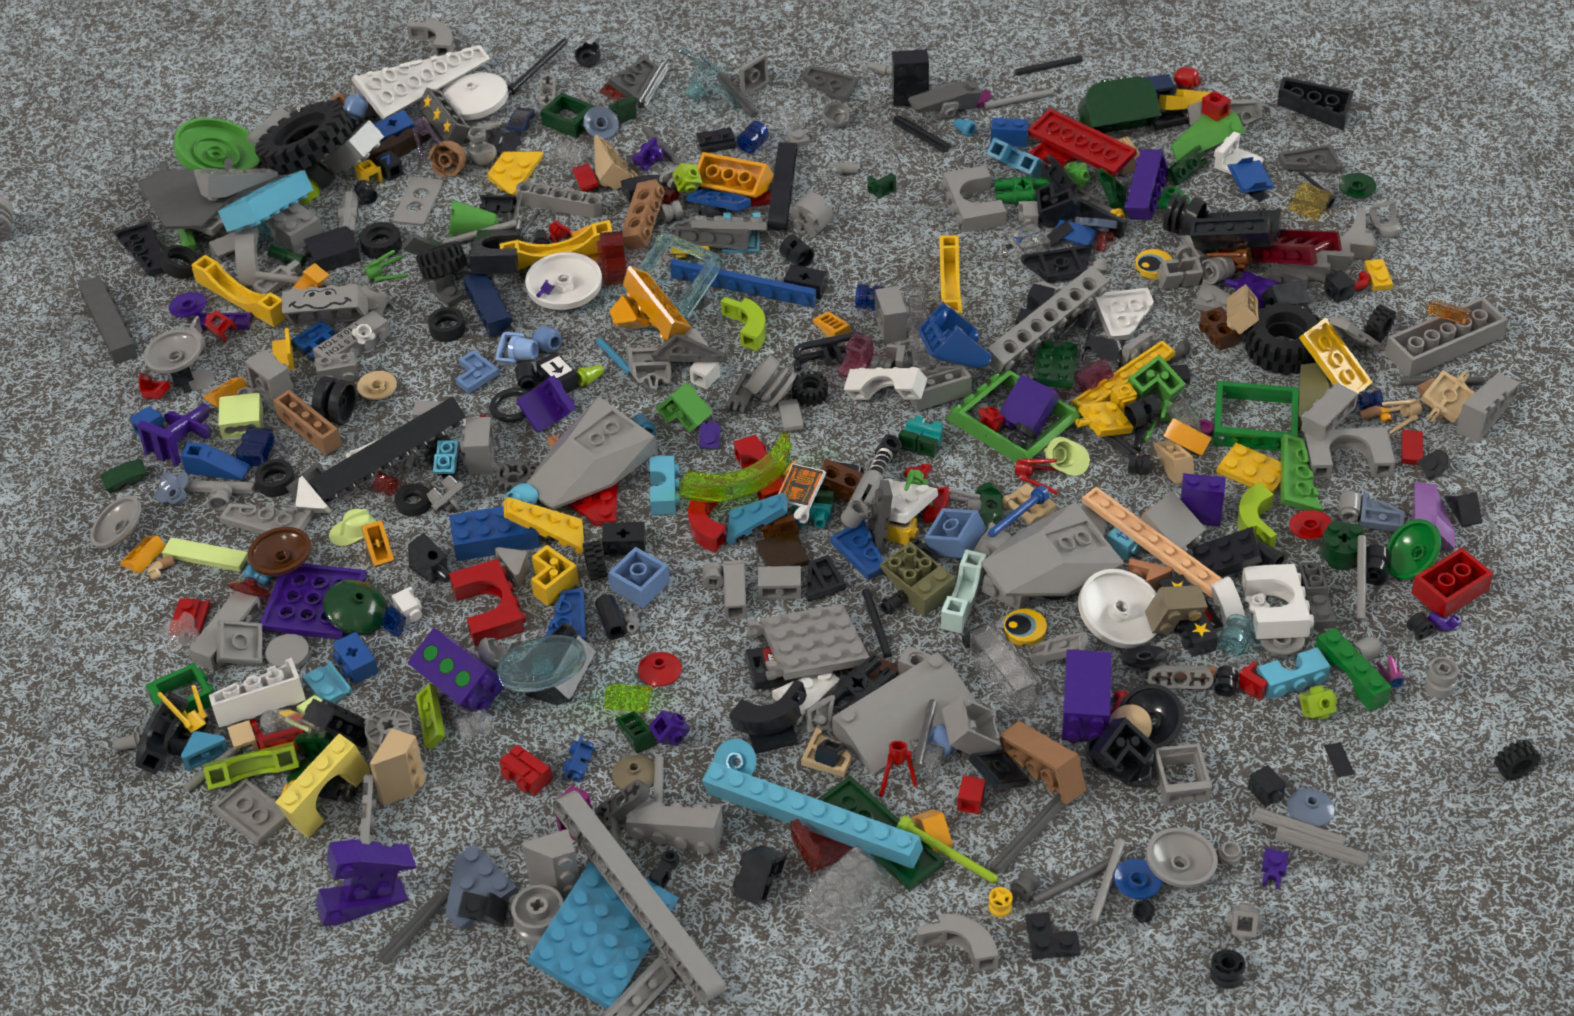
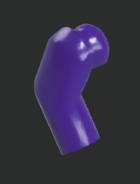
[1427,611,1461,631]

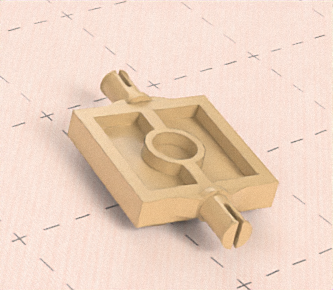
[1420,370,1475,423]

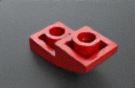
[572,163,599,192]

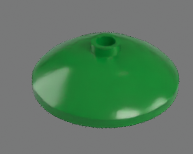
[1386,519,1441,580]

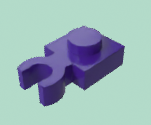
[1261,848,1289,889]

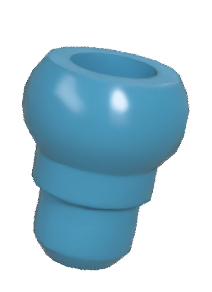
[954,119,977,137]
[243,564,272,585]

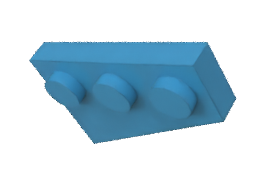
[726,493,788,545]

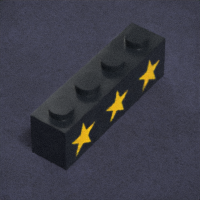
[1156,574,1218,657]

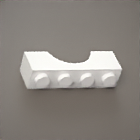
[843,367,927,400]

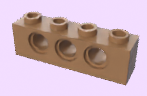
[619,179,665,250]
[273,390,342,456]

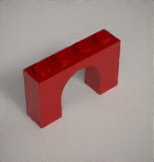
[449,559,526,647]

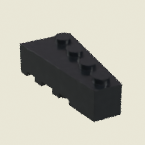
[1277,77,1354,131]

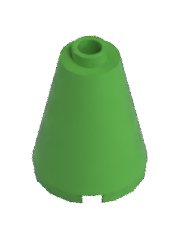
[449,200,499,237]

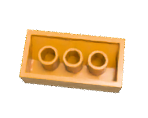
[697,152,774,198]
[623,266,692,342]

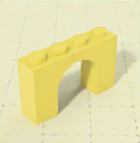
[275,734,371,838]

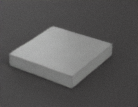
[217,619,262,666]

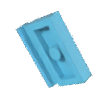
[302,661,353,703]

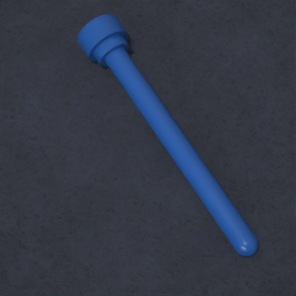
[988,486,1050,537]

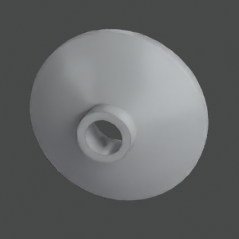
[1260,637,1305,655]

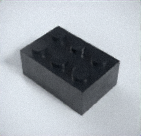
[892,49,929,107]

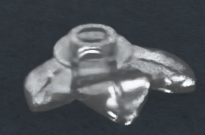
[163,612,200,653]

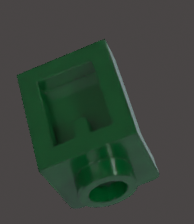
[867,173,896,199]

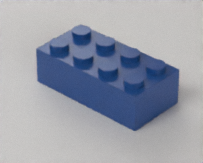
[449,501,540,562]

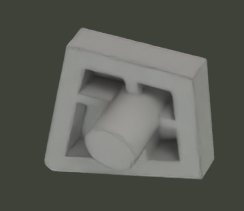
[805,695,835,732]

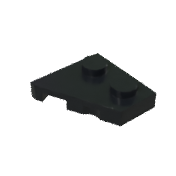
[806,555,846,602]

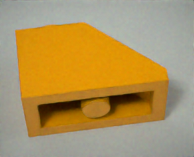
[609,295,650,329]

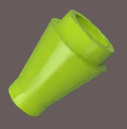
[576,364,604,387]

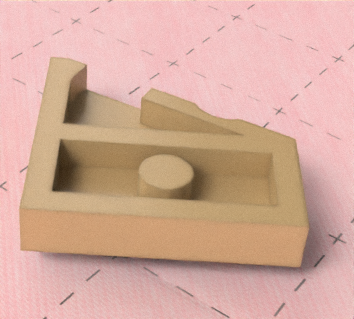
[801,728,852,777]

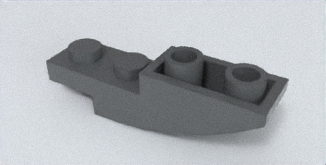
[1298,562,1337,629]

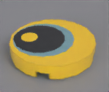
[1135,249,1173,279]
[1003,608,1047,646]

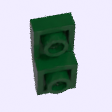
[100,459,148,493]

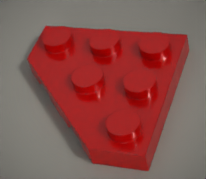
[569,482,618,526]

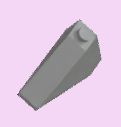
[1188,99,1262,126]

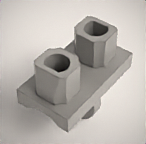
[1176,235,1210,263]
[426,475,464,512]

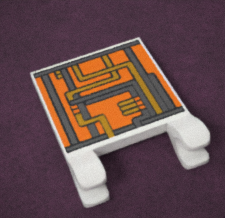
[778,463,827,523]

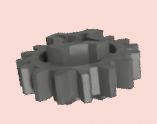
[492,456,535,494]

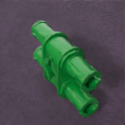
[994,175,1050,205]

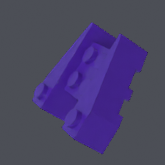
[316,839,417,926]

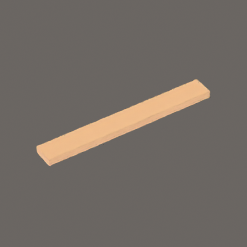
[1082,487,1222,598]

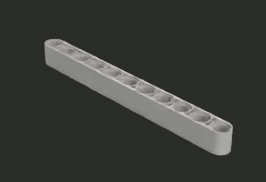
[552,790,726,1004]

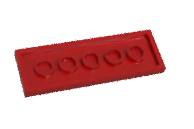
[1028,108,1137,177]

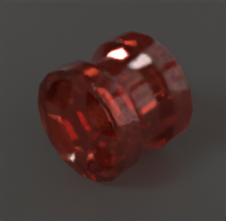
[373,472,398,496]

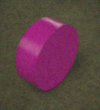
[1193,419,1214,436]

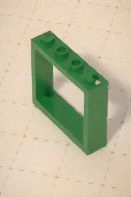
[1213,381,1299,452]

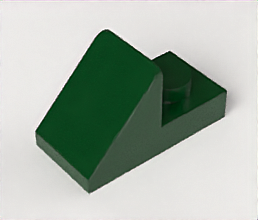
[608,97,636,123]

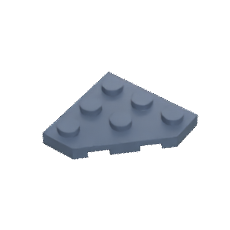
[446,844,518,932]

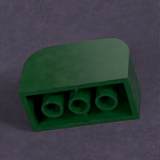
[1078,75,1161,133]

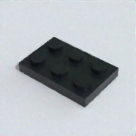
[1192,526,1262,576]

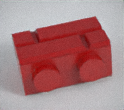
[499,745,553,796]

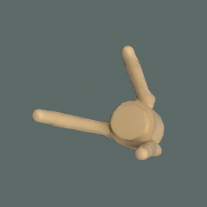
[1382,398,1422,435]

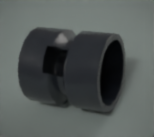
[779,235,815,267]
[1124,395,1162,429]
[1366,545,1392,585]

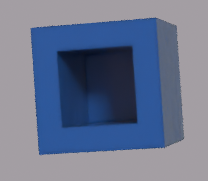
[130,406,165,436]

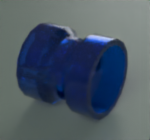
[1358,390,1383,411]

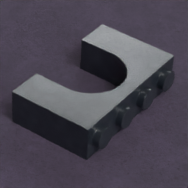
[467,228,524,274]

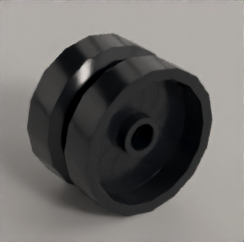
[312,376,357,424]

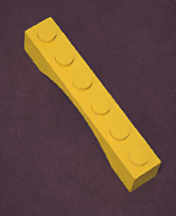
[499,220,616,270]
[939,235,962,316]
[191,255,286,327]

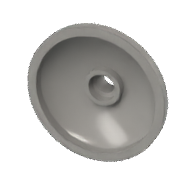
[143,329,202,374]
[90,495,141,549]
[1146,828,1218,888]

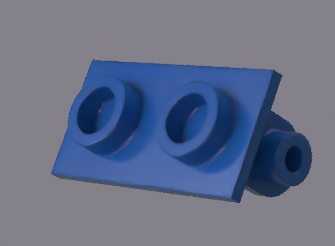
[562,734,594,782]

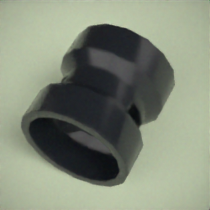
[354,180,378,205]
[1008,422,1035,449]
[1128,453,1150,475]
[1213,666,1239,697]

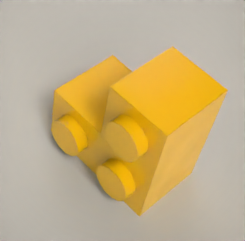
[531,545,579,607]

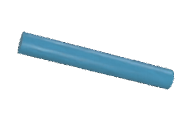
[596,337,632,376]

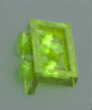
[604,683,654,712]

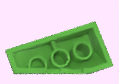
[1170,110,1245,161]

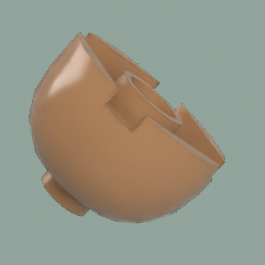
[429,140,466,178]

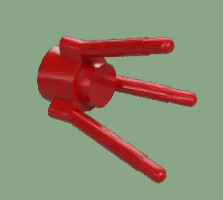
[548,220,572,243]
[1015,458,1058,494]
[879,740,918,797]

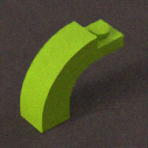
[721,297,766,351]
[1237,482,1277,548]

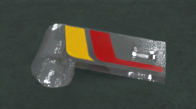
[260,709,325,733]

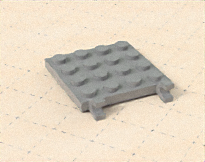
[747,604,869,680]

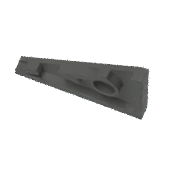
[651,333,728,362]

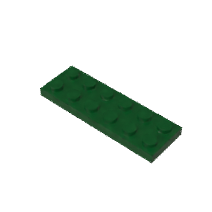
[818,776,945,892]

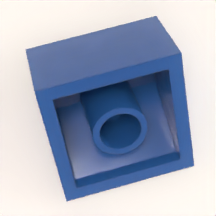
[990,117,1029,147]

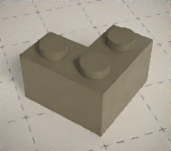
[1145,585,1208,634]

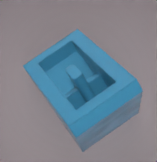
[181,731,228,771]

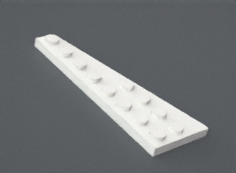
[351,45,490,120]

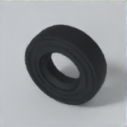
[394,483,432,517]

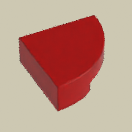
[904,464,932,479]

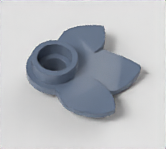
[154,471,189,505]

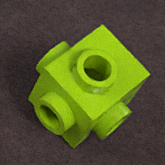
[673,163,702,194]
[1298,685,1337,719]

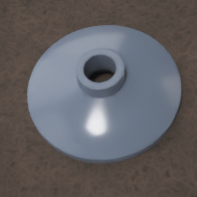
[583,106,619,139]
[1287,788,1335,827]

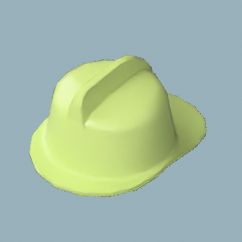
[1044,437,1090,476]
[329,509,376,546]

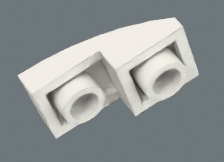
[1211,576,1246,628]

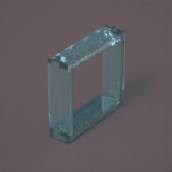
[623,231,724,321]

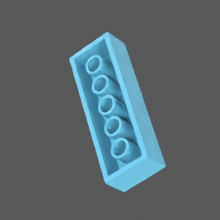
[218,170,313,232]

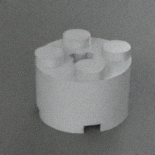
[790,192,834,237]

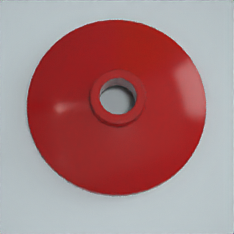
[1289,510,1332,540]
[638,652,682,687]

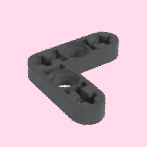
[595,780,650,848]

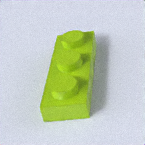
[416,683,445,749]

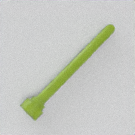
[896,815,998,883]

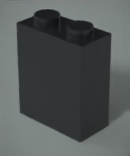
[302,226,361,272]

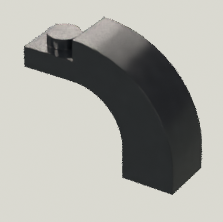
[729,680,807,735]
[135,691,188,775]

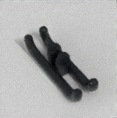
[793,332,870,371]

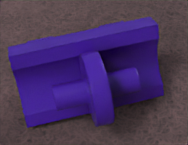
[632,137,664,171]

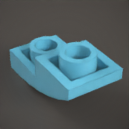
[433,440,459,474]

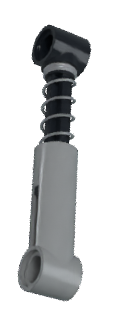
[841,434,902,528]

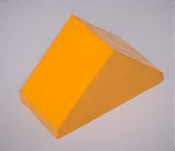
[361,520,394,566]
[912,809,953,852]

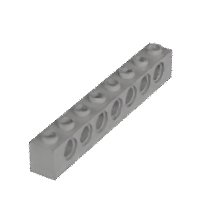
[987,265,1109,373]

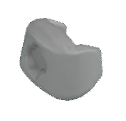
[1093,258,1108,274]

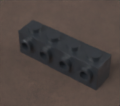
[302,698,367,749]

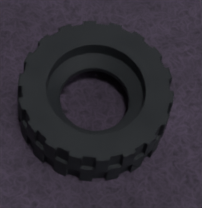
[359,222,402,259]

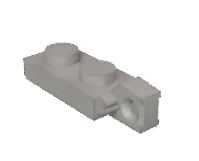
[252,260,302,294]
[1121,331,1161,365]

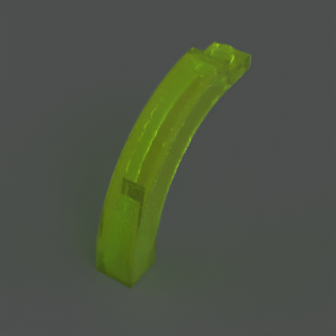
[680,432,793,502]

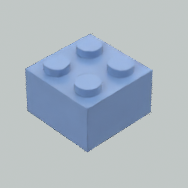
[924,508,987,558]
[608,547,670,608]

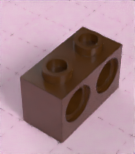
[1199,306,1241,351]
[819,458,864,502]

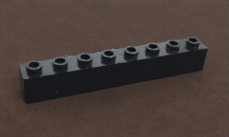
[310,396,466,502]

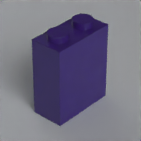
[999,374,1060,438]
[1180,473,1226,527]

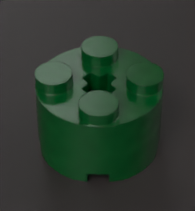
[1320,521,1365,570]

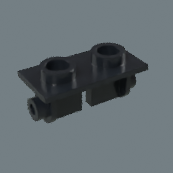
[480,193,517,213]

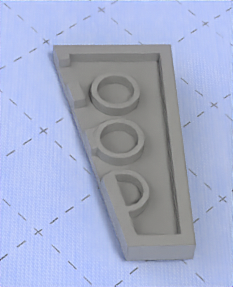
[689,215,767,230]
[1329,315,1382,352]
[219,503,313,534]

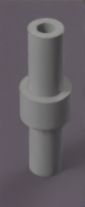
[867,61,892,76]

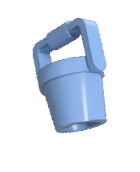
[496,332,539,364]

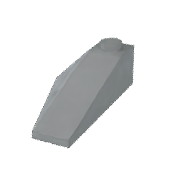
[194,168,278,201]

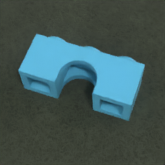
[650,455,680,515]
[1257,647,1331,699]

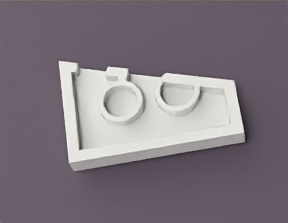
[772,671,839,725]

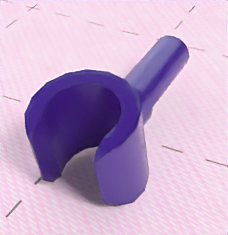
[536,280,555,298]

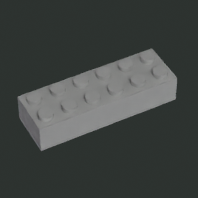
[1384,297,1508,377]

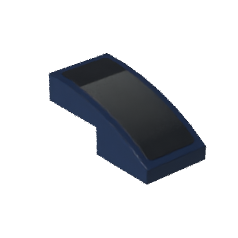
[507,107,535,132]

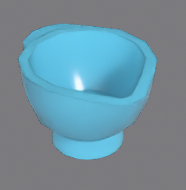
[505,483,538,505]

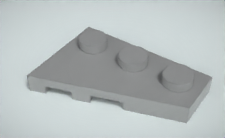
[360,775,377,844]

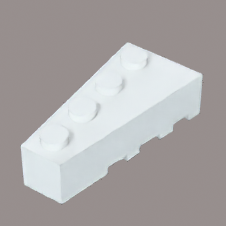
[209,657,306,728]

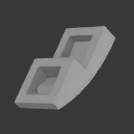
[777,399,804,431]

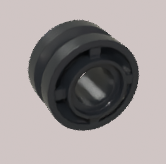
[1210,949,1246,989]

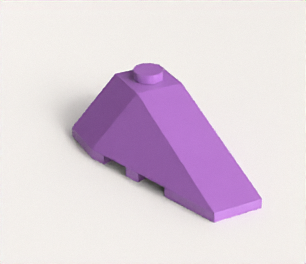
[1412,482,1455,550]

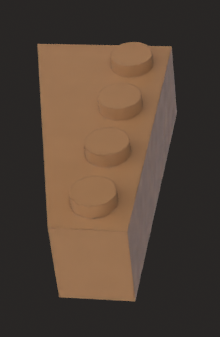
[999,721,1087,805]

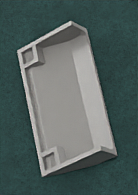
[832,652,977,776]

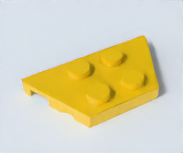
[487,152,543,195]

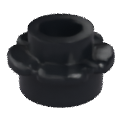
[1133,899,1155,923]

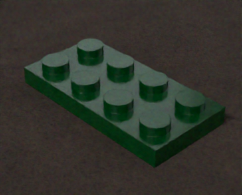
[1033,340,1078,389]

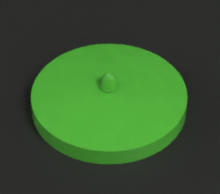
[173,118,260,172]

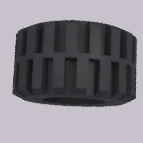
[415,241,467,280]

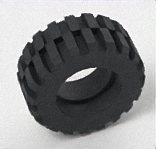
[1245,302,1320,375]

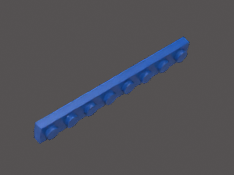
[670,259,816,308]

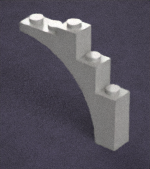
[1279,208,1377,281]

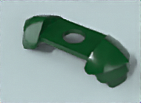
[975,482,1003,536]

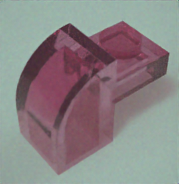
[837,332,874,378]

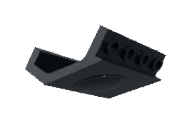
[1190,208,1282,249]

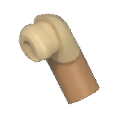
[147,556,175,580]

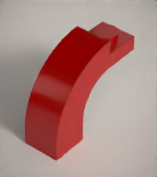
[688,484,726,553]

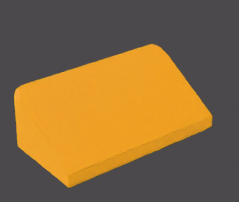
[203,377,248,408]
[120,535,166,574]

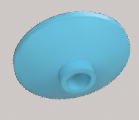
[713,739,756,775]

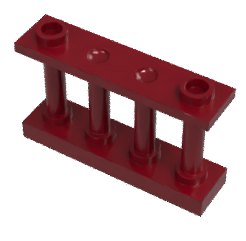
[1250,229,1342,266]

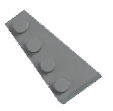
[1456,372,1520,442]
[625,801,724,855]

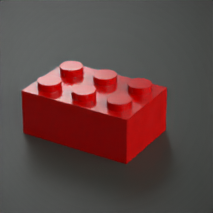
[1411,547,1494,618]

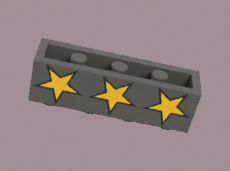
[418,88,470,146]

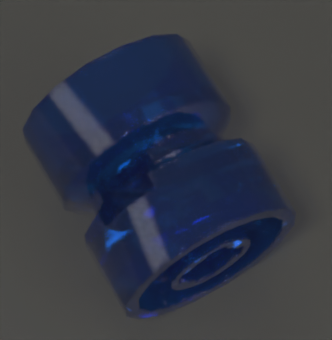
[736,121,769,154]
[855,283,885,310]

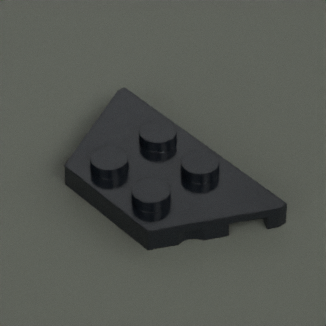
[1021,244,1092,283]

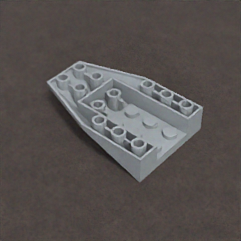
[527,396,656,510]
[981,502,1124,596]

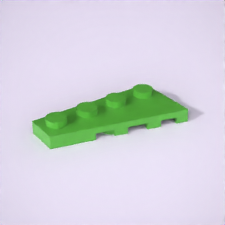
[1281,434,1323,512]

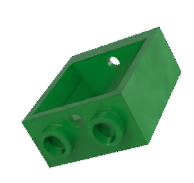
[145,663,215,722]

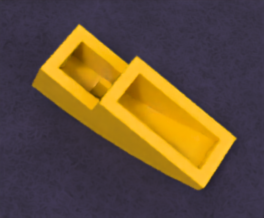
[1159,89,1211,110]

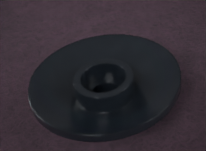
[1123,645,1167,670]

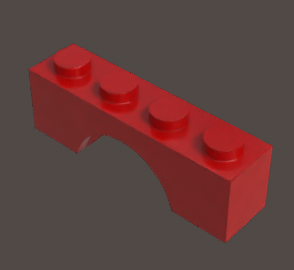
[733,434,784,500]

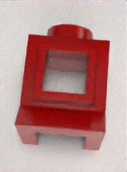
[204,310,237,342]

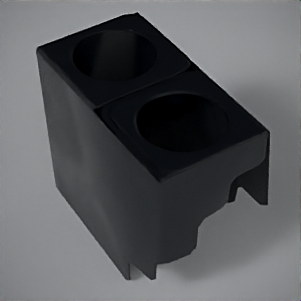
[1082,335,1125,375]

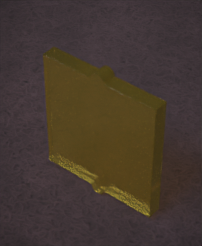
[1288,181,1331,221]

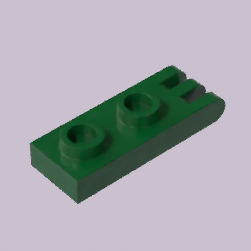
[1167,145,1207,185]

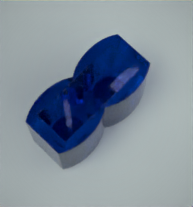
[236,427,275,466]

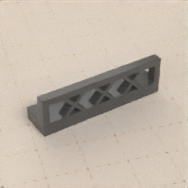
[675,224,753,250]

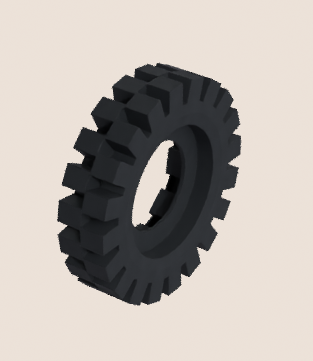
[255,100,353,176]

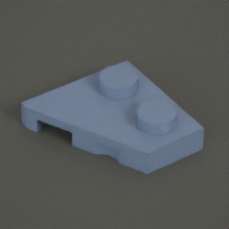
[1075,217,1117,232]
[1360,492,1405,532]

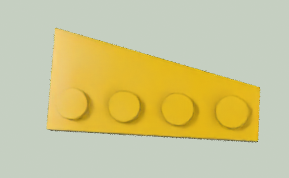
[503,497,584,554]

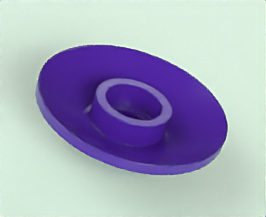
[168,292,207,318]

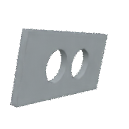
[392,176,444,226]

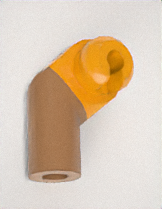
[1360,405,1392,422]

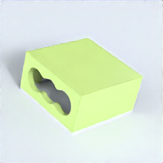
[219,393,263,440]

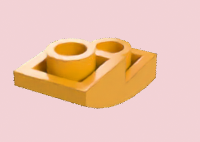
[1163,418,1211,456]

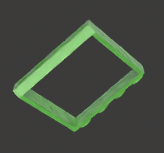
[946,370,1080,462]

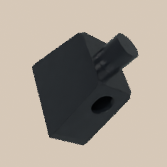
[408,533,451,583]

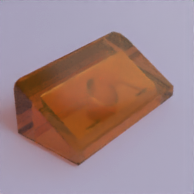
[1427,299,1471,324]

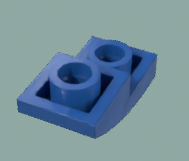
[1056,220,1097,246]

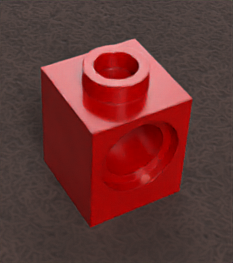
[1201,91,1231,122]
[957,776,986,815]

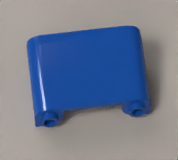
[919,301,993,369]

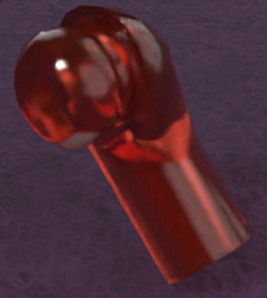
[1096,231,1114,252]

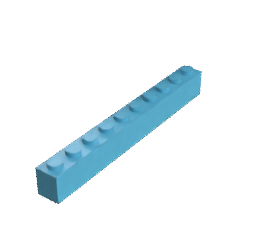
[702,762,923,869]

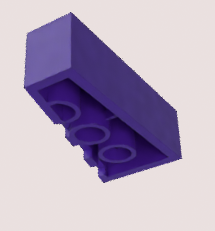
[1125,149,1169,220]

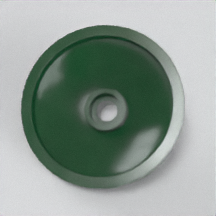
[323,579,388,635]

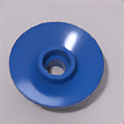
[1114,858,1162,900]

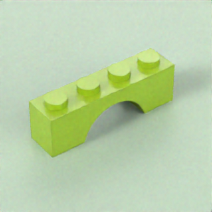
[203,741,299,790]

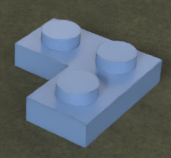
[456,350,499,394]

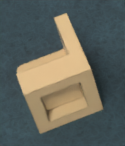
[227,720,259,751]

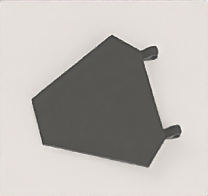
[138,159,239,229]

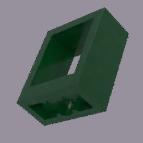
[540,92,596,138]

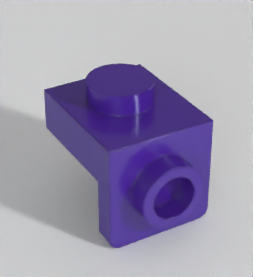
[699,421,722,450]

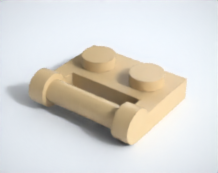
[1002,483,1057,525]

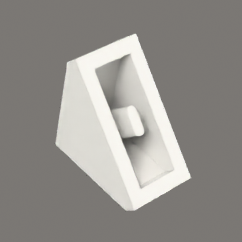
[295,476,332,513]

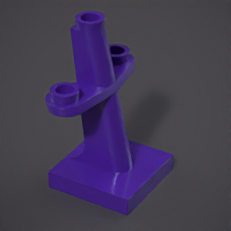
[137,403,212,467]

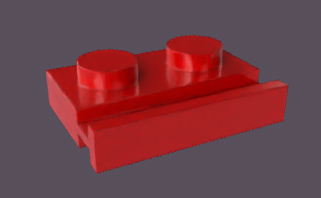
[168,598,211,637]

